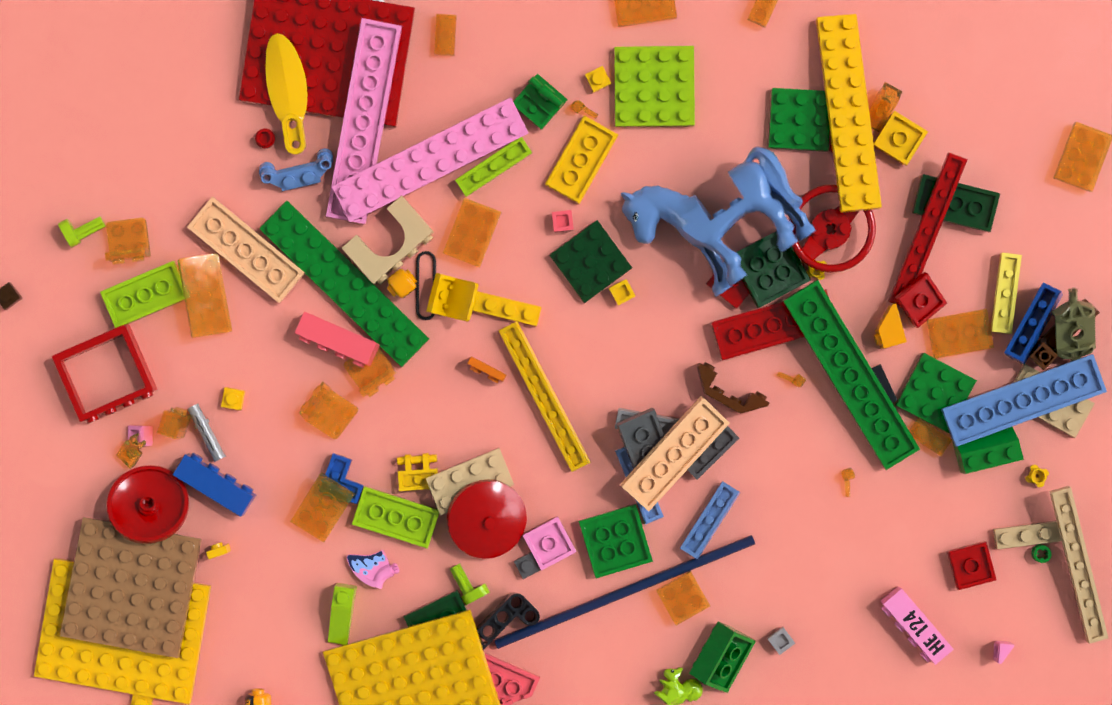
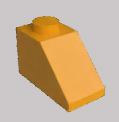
[874,304,907,349]

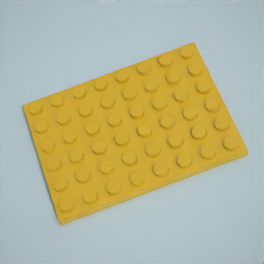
[34,558,211,704]
[323,610,500,705]

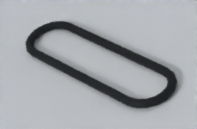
[416,251,436,320]

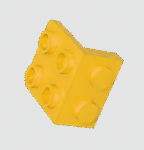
[426,273,478,322]

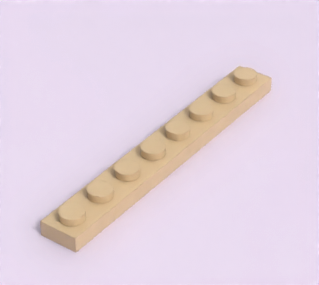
[1049,486,1108,644]

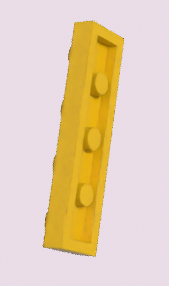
[472,291,542,326]

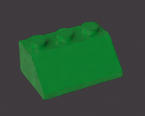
[952,427,1024,474]
[689,621,756,693]

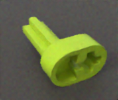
[58,216,106,248]
[450,564,490,605]

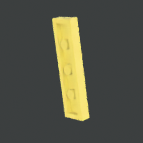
[990,253,1022,334]

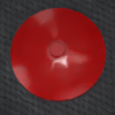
[107,465,189,544]
[447,479,527,559]

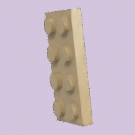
[1014,364,1095,438]
[425,448,514,515]

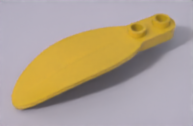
[266,34,308,155]

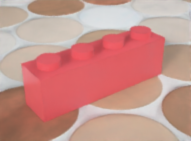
[295,311,380,368]

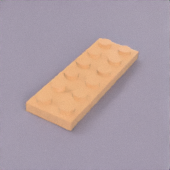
[187,197,305,303]
[620,396,729,511]

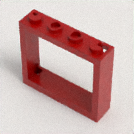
[52,324,158,423]

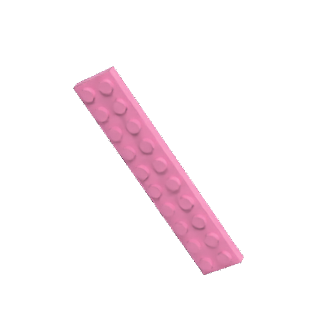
[326,18,402,224]
[332,97,528,222]

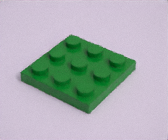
[768,88,830,152]
[895,353,977,433]
[579,504,653,578]

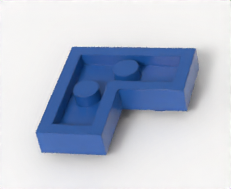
[319,453,364,504]

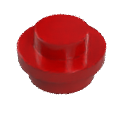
[255,128,275,149]

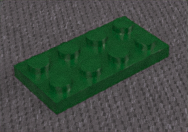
[912,174,1000,233]

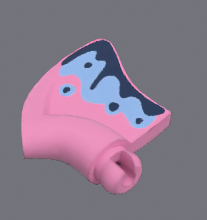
[347,550,400,589]

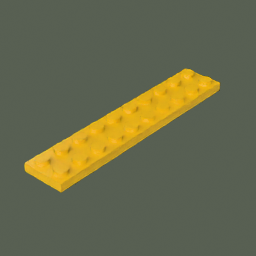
[816,14,882,213]

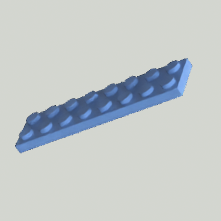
[941,354,1107,447]

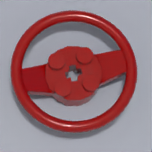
[789,185,876,273]

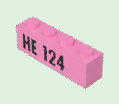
[880,586,954,665]

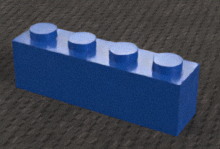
[1004,282,1063,365]
[173,453,256,517]

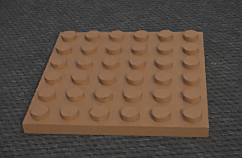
[60,517,202,658]

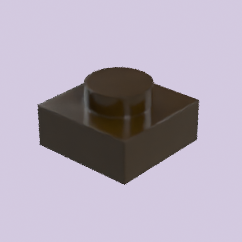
[0,282,23,310]

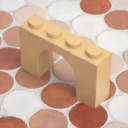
[342,195,434,285]

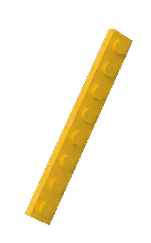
[499,321,590,472]

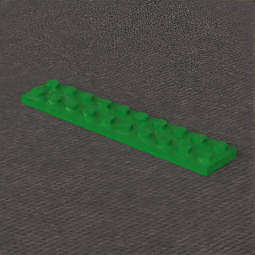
[260,201,430,367]
[783,280,920,470]

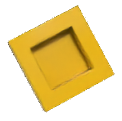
[585,66,611,93]
[609,279,636,306]
[221,387,245,410]
[206,542,231,559]

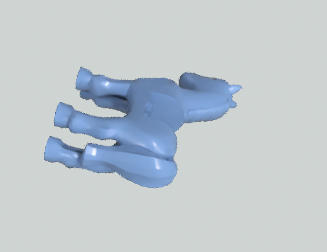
[621,147,816,297]

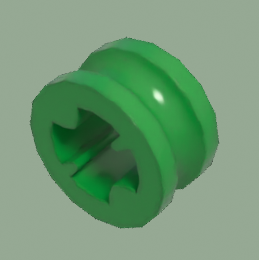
[1031,544,1052,563]

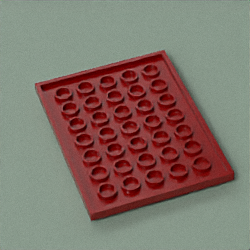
[239,0,415,127]

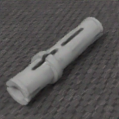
[187,403,226,462]

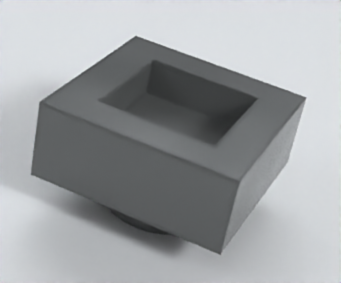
[514,552,541,579]

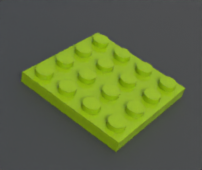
[614,46,695,127]

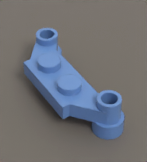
[259,148,333,191]

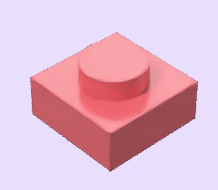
[552,210,574,232]

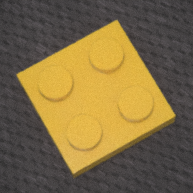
[873,111,928,166]

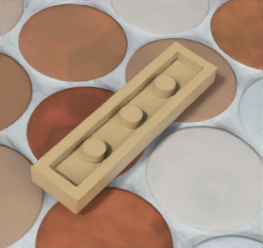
[993,521,1061,549]

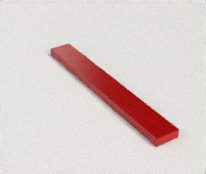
[888,152,968,306]

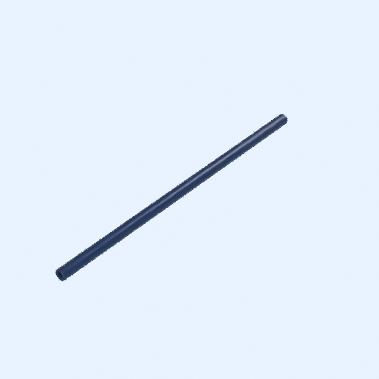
[494,535,755,649]

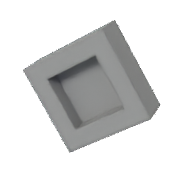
[767,626,795,655]

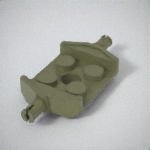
[1052,288,1096,361]

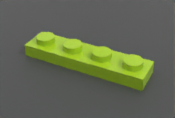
[455,137,532,197]

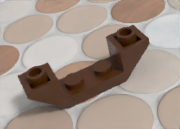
[1029,299,1100,370]
[697,362,770,414]

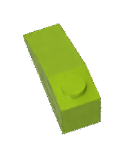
[328,583,357,645]

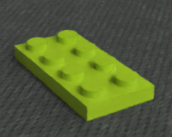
[100,261,190,328]
[352,486,439,549]

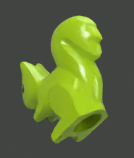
[654,667,703,705]

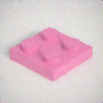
[523,516,577,571]

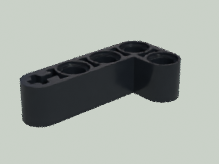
[476,592,540,650]

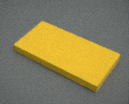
[545,115,618,204]

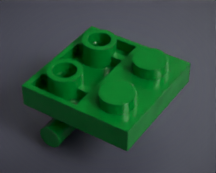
[513,73,568,130]

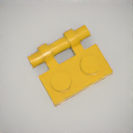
[397,453,438,491]

